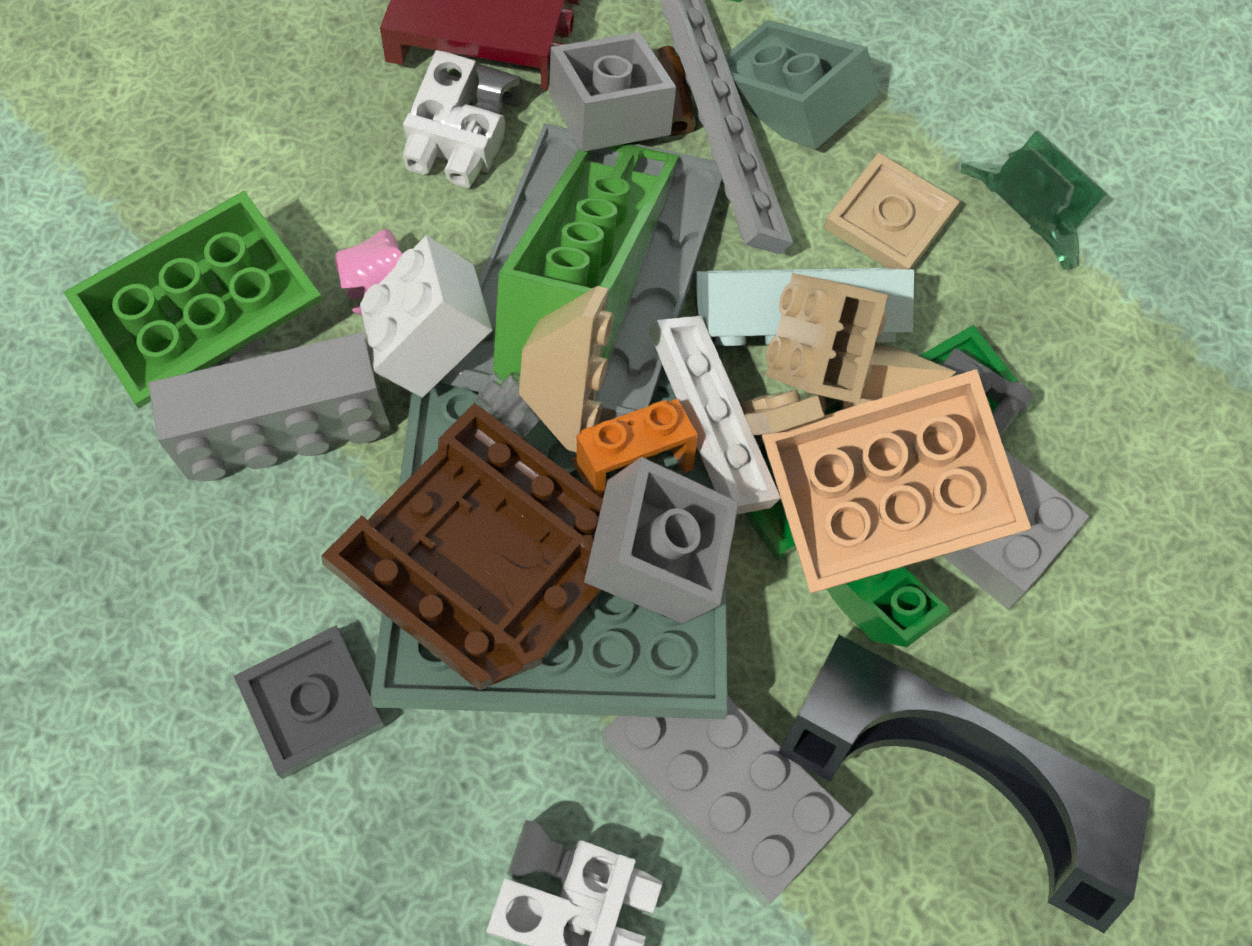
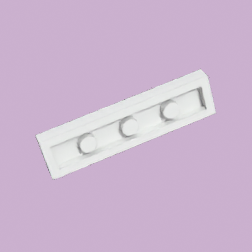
[649,316,781,514]

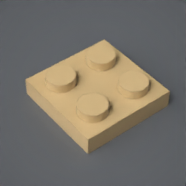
[824,152,960,269]

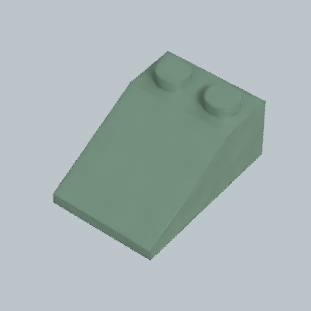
[724,20,879,150]

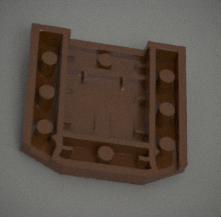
[321,402,603,690]

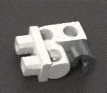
[403,50,523,188]
[486,820,663,946]

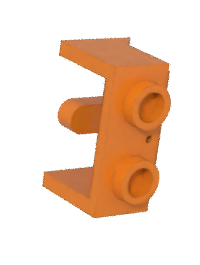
[571,399,698,499]

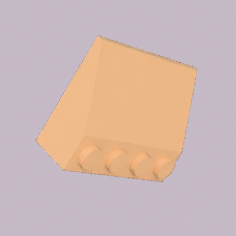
[762,369,1031,594]

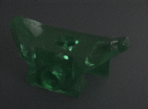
[961,130,1108,270]

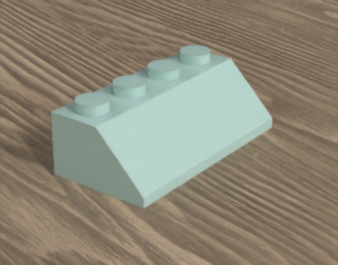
[694,268,914,346]

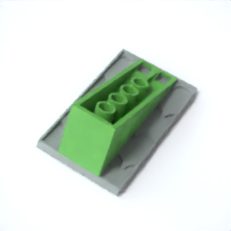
[442,123,723,422]

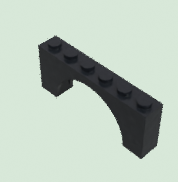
[778,634,1150,934]

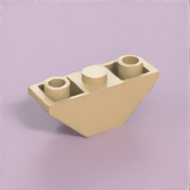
[519,286,614,452]

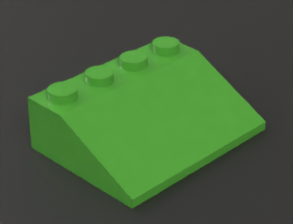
[63,190,323,409]

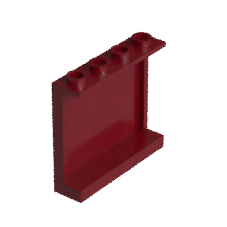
[380,0,582,90]

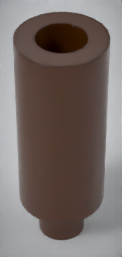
[657,46,696,136]

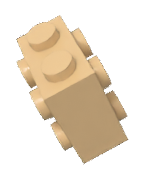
[766,273,888,404]

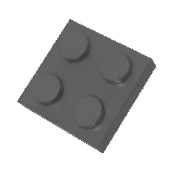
[234,625,385,779]

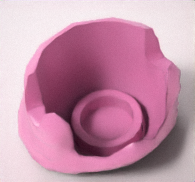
[335,229,403,315]

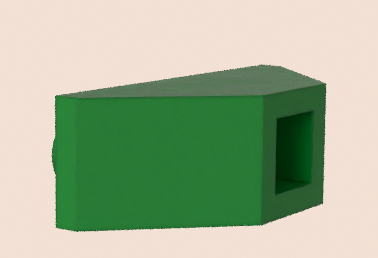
[827,567,951,647]

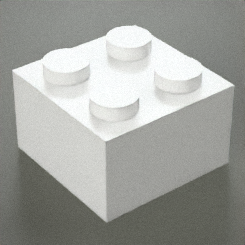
[360,235,492,398]

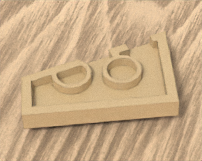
[740,389,827,435]

